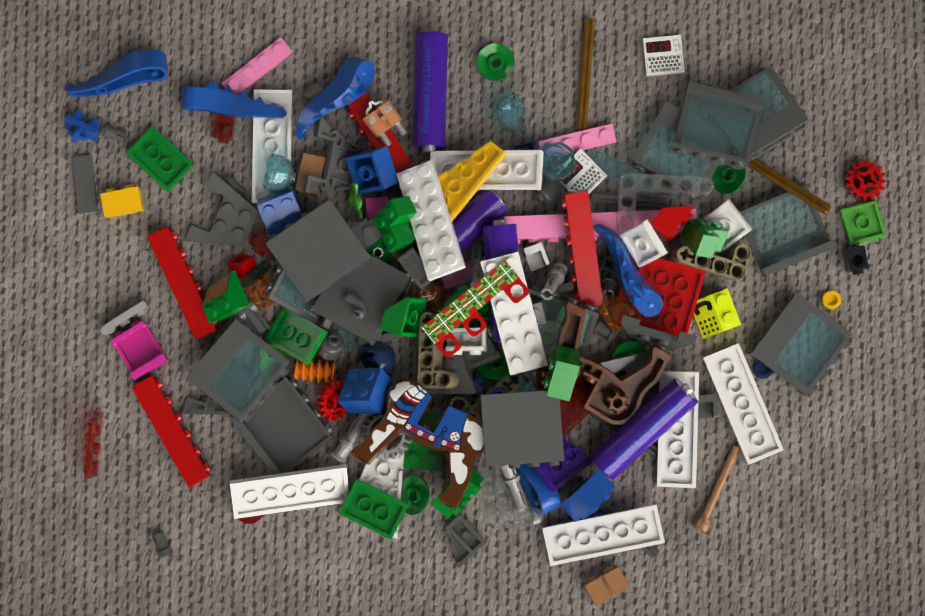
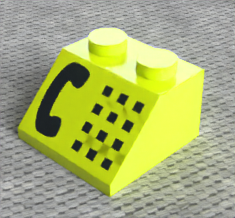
[693,289,741,339]

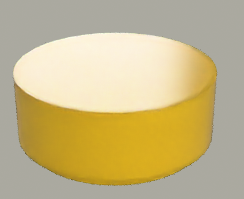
[821,290,841,310]

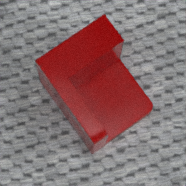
[227,253,259,285]

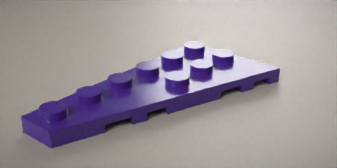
[488,387,594,493]

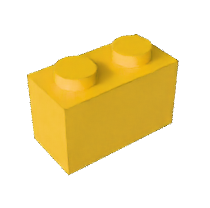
[100,184,145,218]

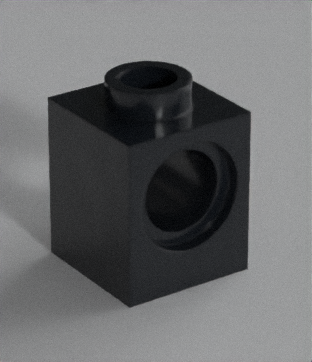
[842,245,869,275]

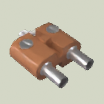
[362,100,407,146]

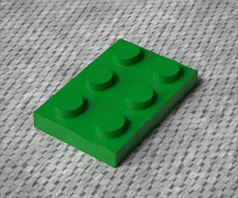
[126,126,194,193]
[264,307,328,366]
[403,412,445,471]
[339,479,408,540]

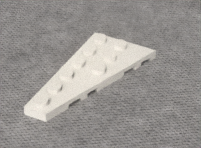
[359,437,405,539]

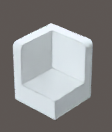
[523,242,550,271]

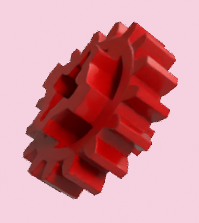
[844,159,887,202]
[315,379,349,422]

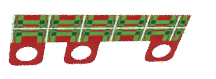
[422,260,529,357]

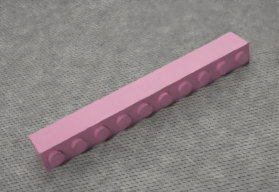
[504,209,697,244]

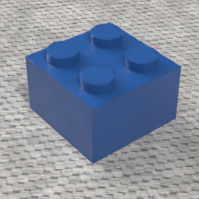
[345,146,399,194]
[256,186,305,236]
[337,368,392,414]
[560,469,615,522]

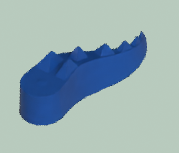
[65,48,168,97]
[295,57,375,140]
[180,81,287,119]
[593,224,663,317]
[515,464,560,516]

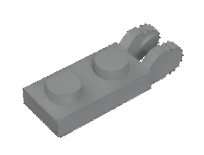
[100,300,150,336]

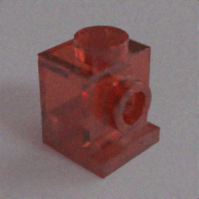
[213,114,237,144]
[249,232,274,262]

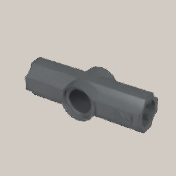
[237,294,271,337]

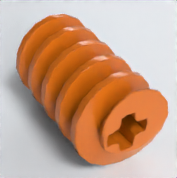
[294,359,336,385]

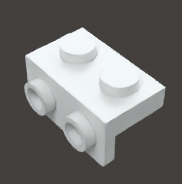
[445,328,487,355]

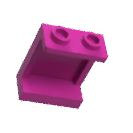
[110,320,169,381]

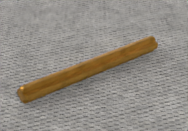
[576,18,595,130]
[732,149,831,215]

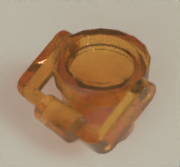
[246,275,281,311]
[415,283,450,314]
[600,296,634,332]

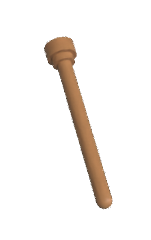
[693,445,739,533]

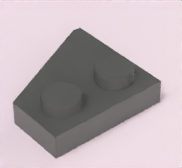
[446,514,486,568]

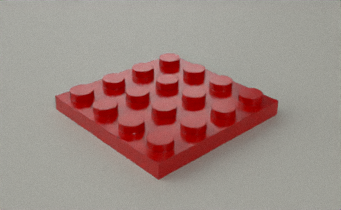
[610,253,706,335]

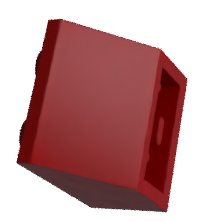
[650,206,693,242]

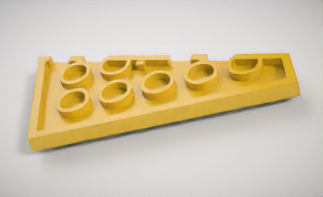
[408,141,507,226]

